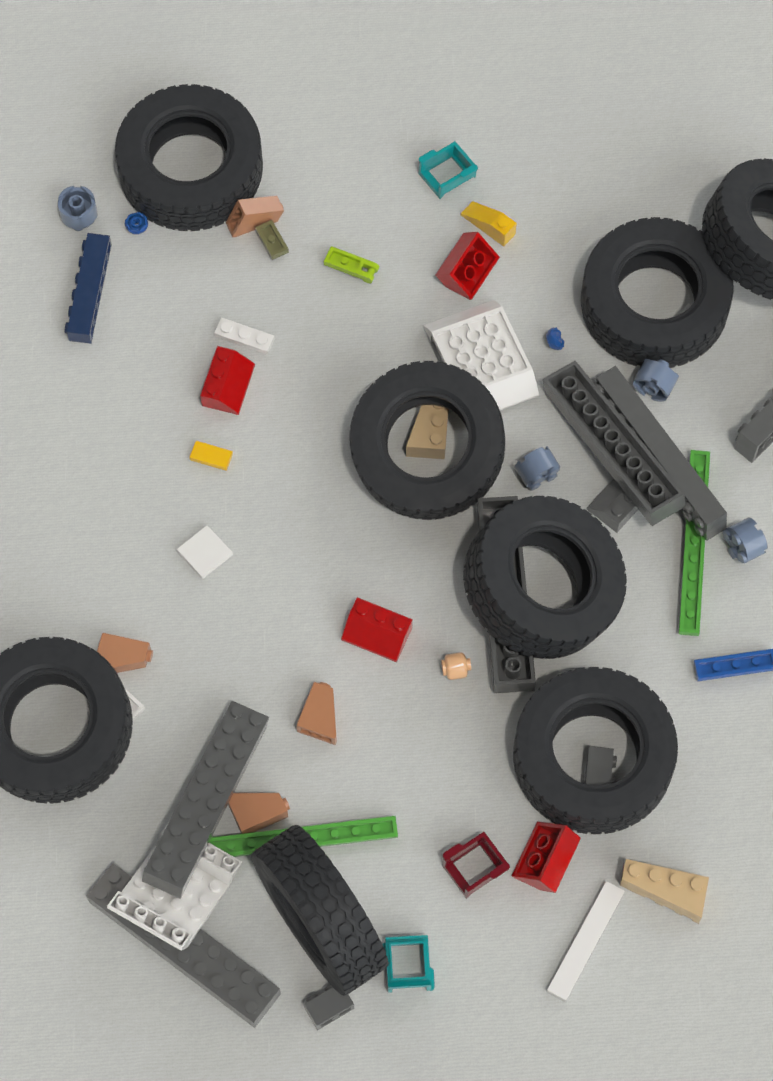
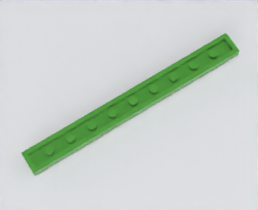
[679,450,710,636]
[209,816,398,857]

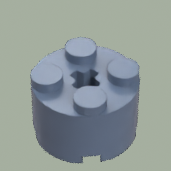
[58,186,98,231]
[633,359,679,402]
[515,446,560,491]
[722,517,768,564]

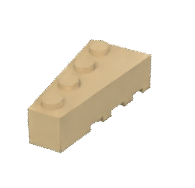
[406,405,449,459]
[620,859,709,924]

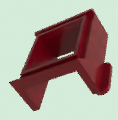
[442,832,510,899]

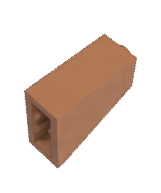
[226,196,284,238]
[97,633,153,673]
[296,682,337,745]
[228,793,290,834]

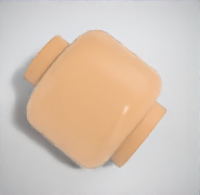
[441,652,471,680]

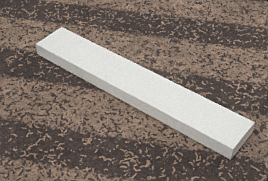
[547,881,625,1002]

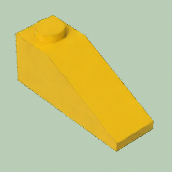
[461,201,517,247]

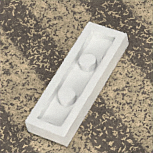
[214,317,275,355]

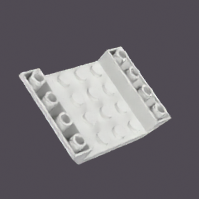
[424,300,539,410]
[107,822,242,951]

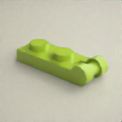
[324,246,379,284]

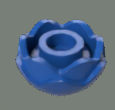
[125,212,148,234]
[546,327,565,350]

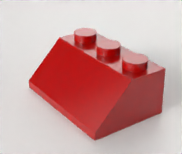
[435,232,500,300]
[200,346,255,415]
[341,597,413,663]
[512,821,581,893]

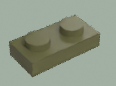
[255,220,289,260]

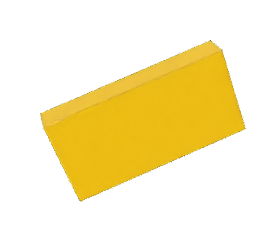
[189,441,233,471]

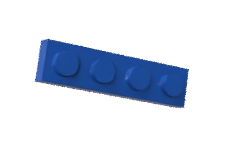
[694,649,773,682]

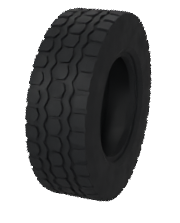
[115,84,263,231]
[702,158,773,300]
[581,217,734,368]
[349,361,505,520]
[463,496,627,659]
[0,637,133,804]
[513,667,678,834]
[251,825,389,996]

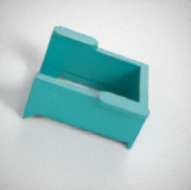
[418,141,478,199]
[382,935,435,993]

